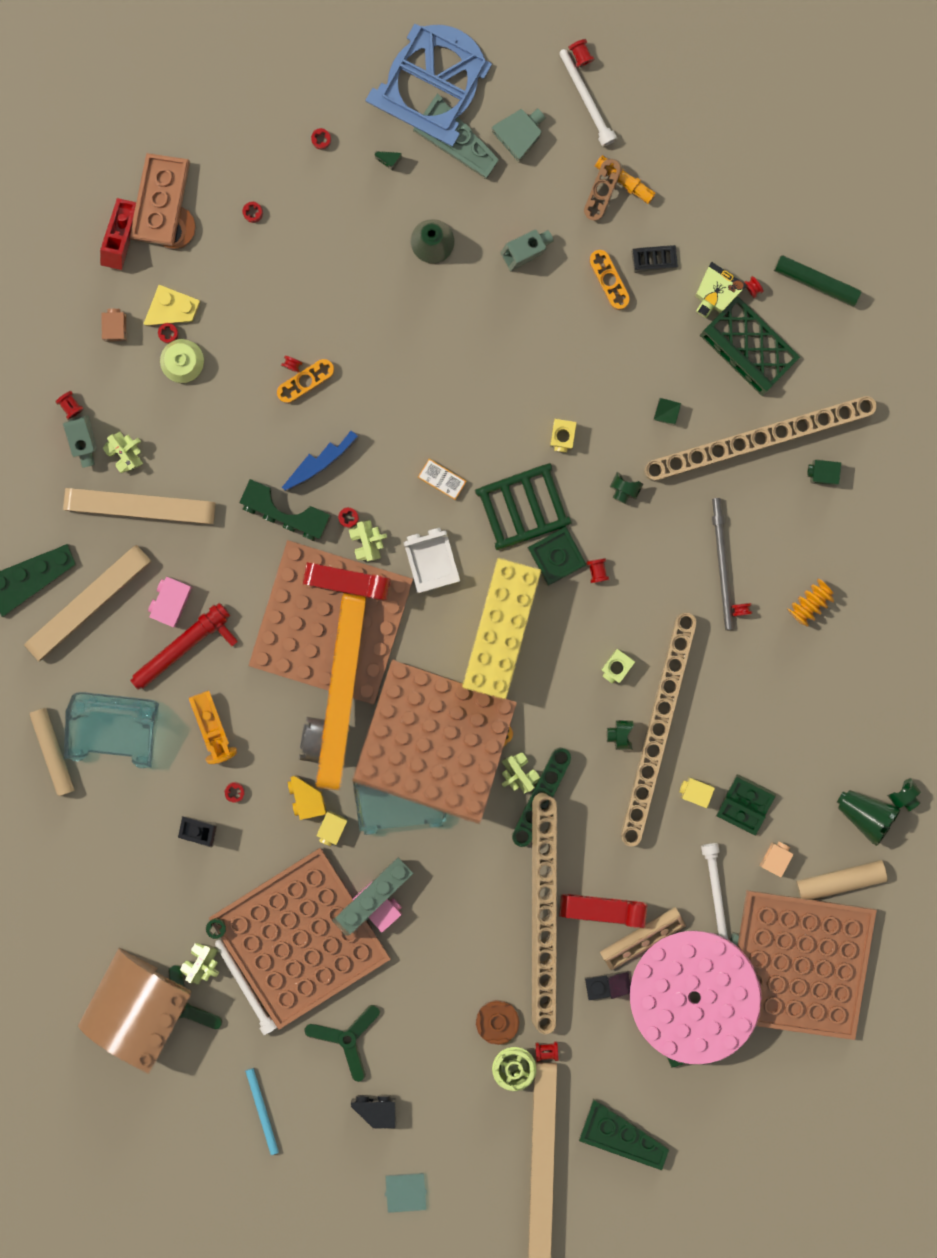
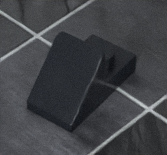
[178,816,217,847]
[585,971,631,1000]

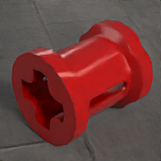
[568,39,595,68]
[55,391,84,420]
[338,507,359,528]
[587,558,610,583]
[535,1041,559,1062]

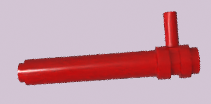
[130,602,238,690]

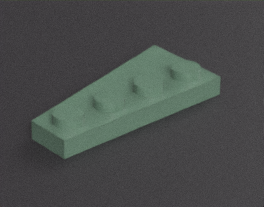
[413,93,499,179]

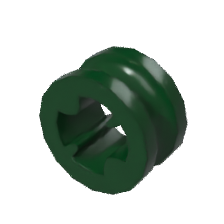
[206,918,226,939]

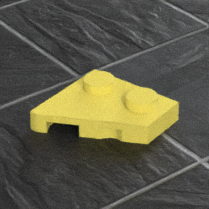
[144,285,201,326]

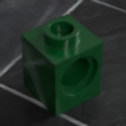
[807,460,842,485]

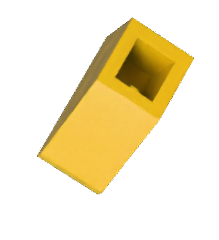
[288,775,327,820]

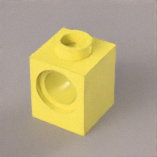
[550,419,576,453]
[679,777,715,808]
[316,810,348,846]

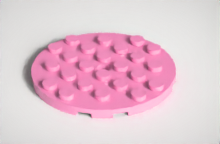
[630,930,762,1064]

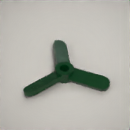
[168,965,222,1029]
[305,1005,380,1082]

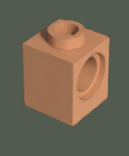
[101,309,127,341]

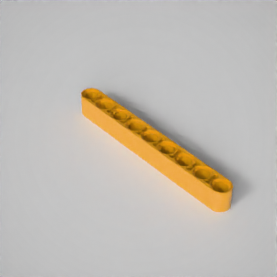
[316,593,366,790]

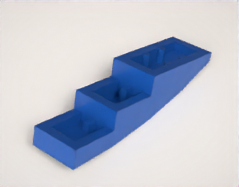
[282,431,359,491]

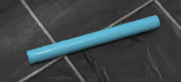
[245,1068,279,1155]

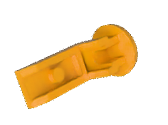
[189,690,237,764]

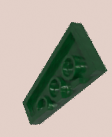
[0,544,76,617]
[579,1098,669,1171]

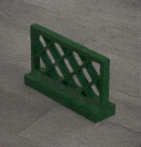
[700,296,800,396]

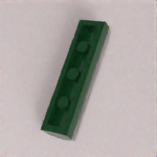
[774,255,861,307]

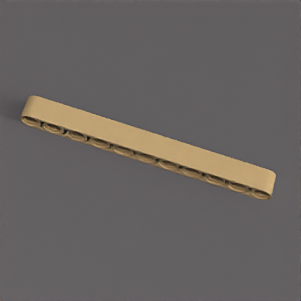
[644,396,877,481]
[621,613,696,846]
[532,793,557,1034]
[528,1062,557,1258]

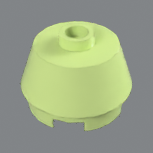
[160,339,204,383]
[492,1047,536,1091]

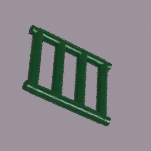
[475,463,572,550]

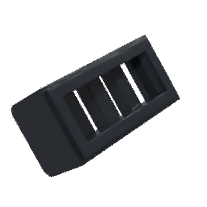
[632,245,678,272]

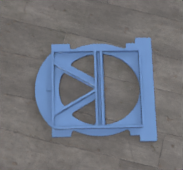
[366,24,492,147]

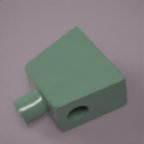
[491,108,546,162]
[500,229,554,272]
[63,415,97,468]

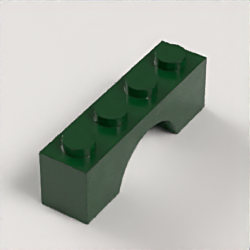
[239,479,331,541]

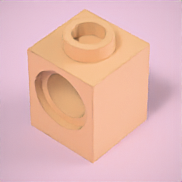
[759,842,794,877]

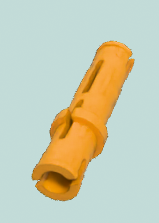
[594,155,656,204]

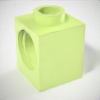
[601,649,635,684]

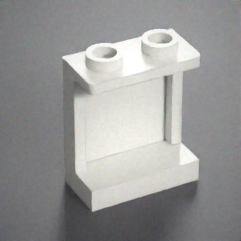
[403,528,460,593]

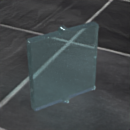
[385,1173,427,1213]

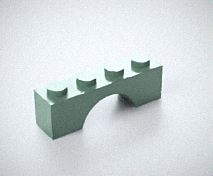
[332,858,414,936]

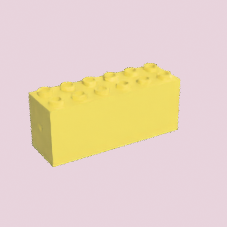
[463,558,541,699]

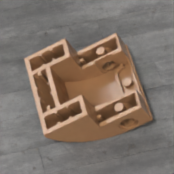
[78,948,192,1074]

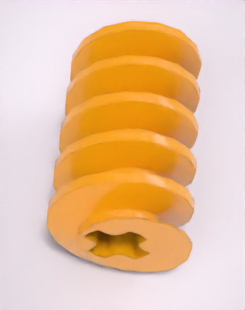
[787,578,835,627]

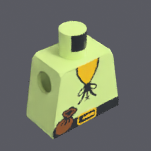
[695,262,746,318]

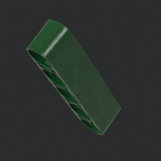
[512,747,571,847]

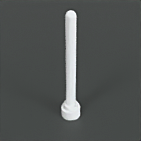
[560,49,618,147]
[701,843,728,940]
[215,940,277,1035]

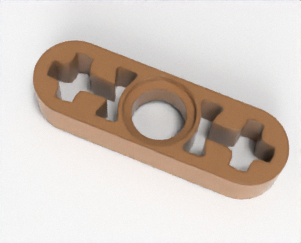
[584,159,622,220]

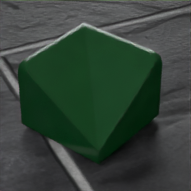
[653,398,681,426]

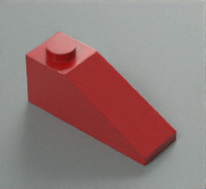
[100,198,136,270]

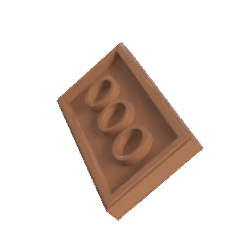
[129,153,190,246]

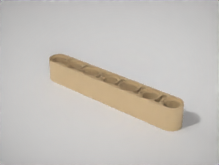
[63,488,216,524]
[24,545,152,662]

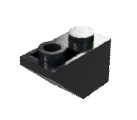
[351,1095,396,1129]

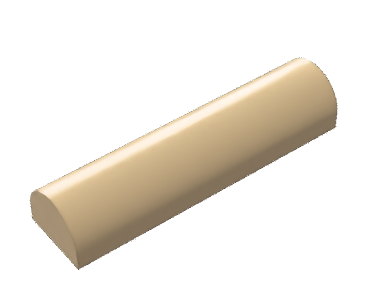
[29,708,75,796]
[796,860,888,900]
[600,907,686,970]

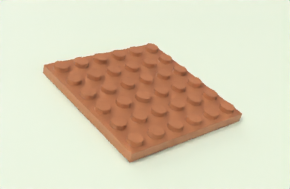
[248,540,413,705]
[352,660,517,824]
[209,847,391,1030]
[737,890,877,1040]

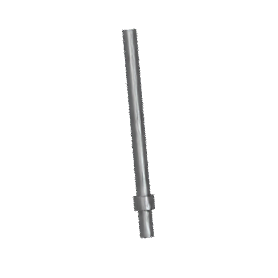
[712,498,734,630]

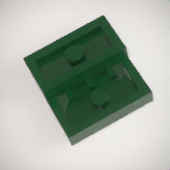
[716,774,776,836]

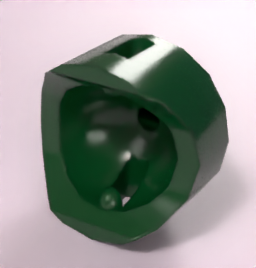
[610,472,644,504]
[607,720,634,750]
[887,778,921,812]

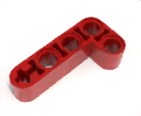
[302,562,391,601]
[559,894,648,928]

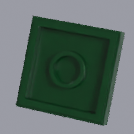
[527,527,587,586]

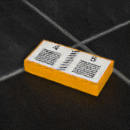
[418,459,467,500]

